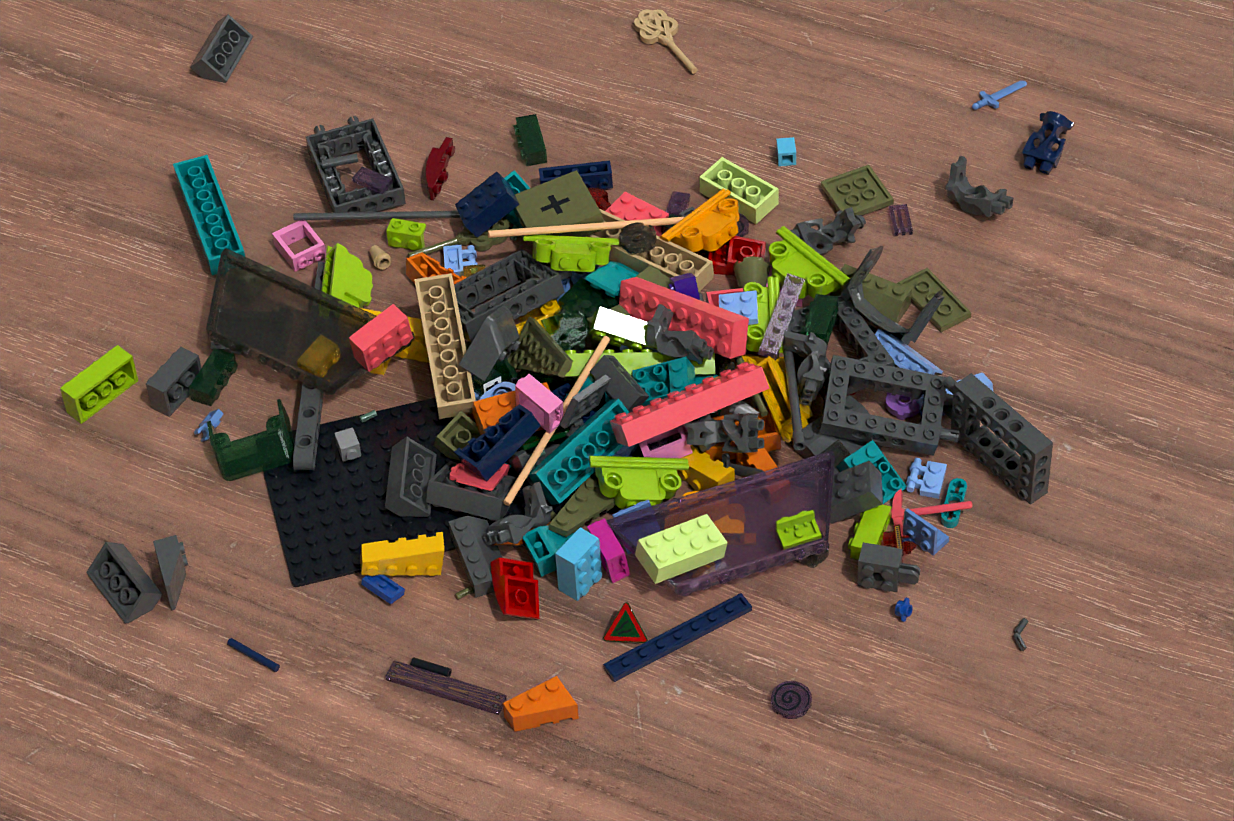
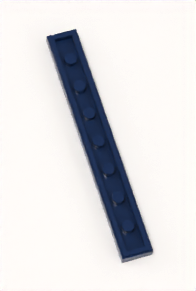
[603,593,752,682]

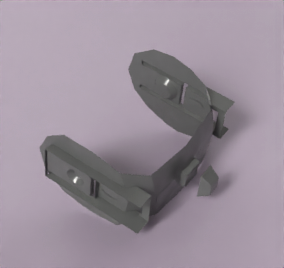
[840,246,945,345]

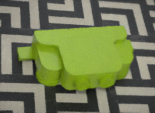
[769,226,851,299]
[523,235,619,272]
[318,243,373,320]
[743,276,783,357]
[589,456,689,511]

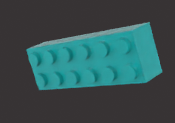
[528,398,630,505]

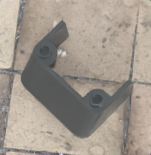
[459,305,521,381]

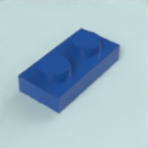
[361,575,405,604]

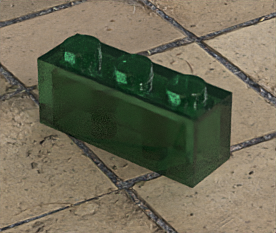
[513,114,547,167]
[801,294,839,345]
[188,348,238,406]

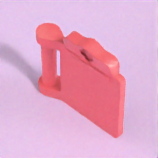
[449,463,510,491]

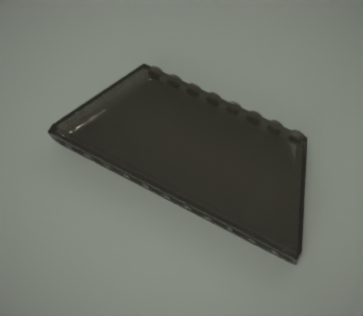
[206,248,415,395]

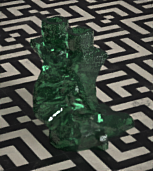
[551,302,590,352]

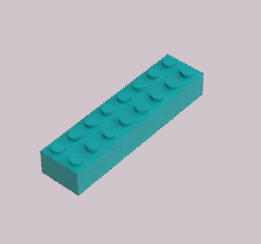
[173,155,247,276]

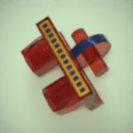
[883,525,916,563]

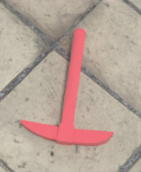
[891,489,972,538]

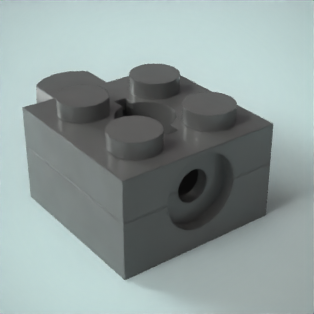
[857,542,921,592]

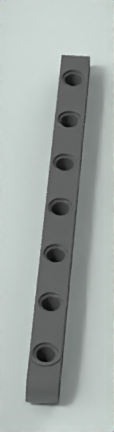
[293,261,334,470]

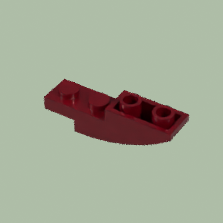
[426,137,455,201]

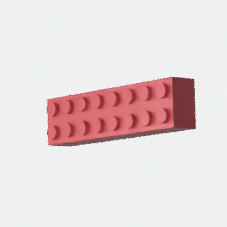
[619,277,749,359]
[610,362,770,447]

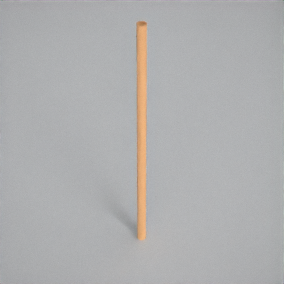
[488,217,684,238]
[503,336,610,506]

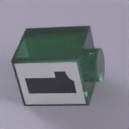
[471,369,503,397]

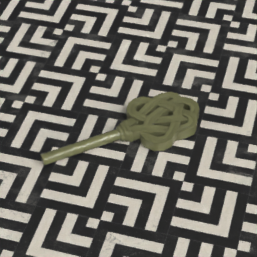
[408,218,510,257]

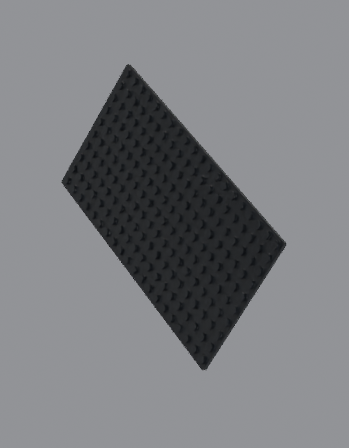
[256,374,676,587]

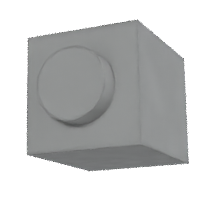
[334,427,361,462]

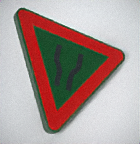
[603,602,648,643]

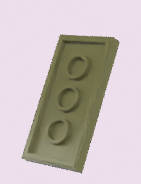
[897,268,972,332]

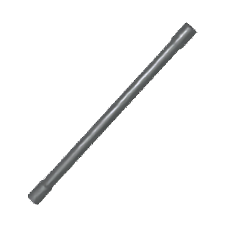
[781,319,806,451]

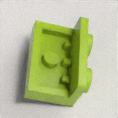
[386,218,426,250]
[775,510,822,551]

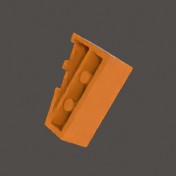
[406,252,466,284]
[503,676,579,732]

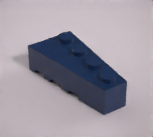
[454,404,541,481]

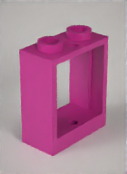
[587,518,630,583]

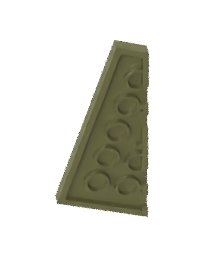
[504,317,573,378]
[549,472,616,537]

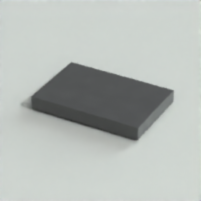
[560,374,611,429]

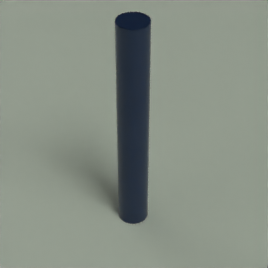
[227,638,280,672]

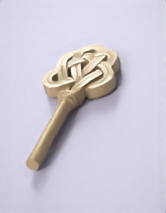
[634,9,697,74]

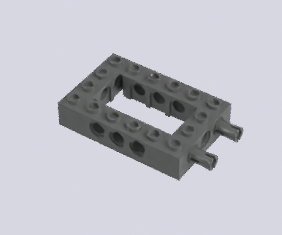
[305,116,406,223]
[454,249,572,343]
[781,295,895,400]
[819,355,959,456]
[942,373,1053,505]

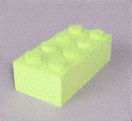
[699,157,779,224]
[635,514,728,584]

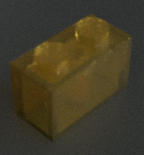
[297,335,341,382]

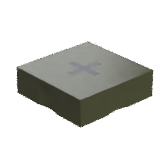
[513,170,604,246]

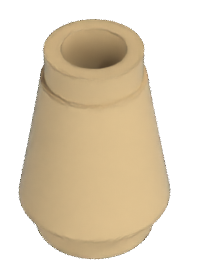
[369,245,391,270]

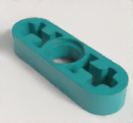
[941,478,967,528]

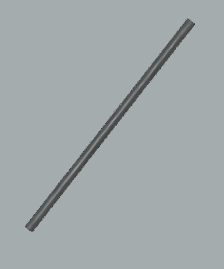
[293,211,461,221]

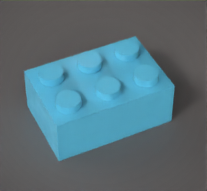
[555,527,602,601]

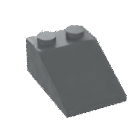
[153,535,188,611]

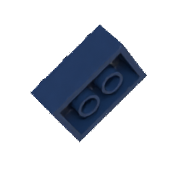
[455,172,519,237]

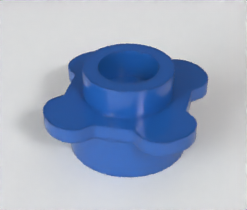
[895,597,913,622]

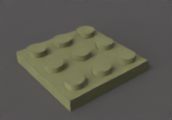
[821,165,894,216]

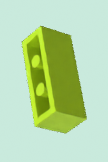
[848,504,892,560]

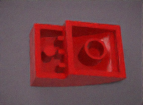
[707,236,766,275]
[491,557,540,620]

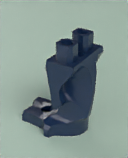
[1022,111,1074,175]

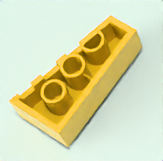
[677,445,735,498]
[360,532,444,576]

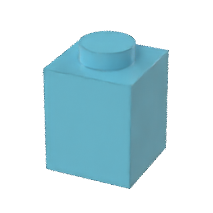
[776,137,796,166]

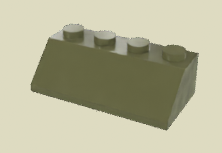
[829,264,912,324]

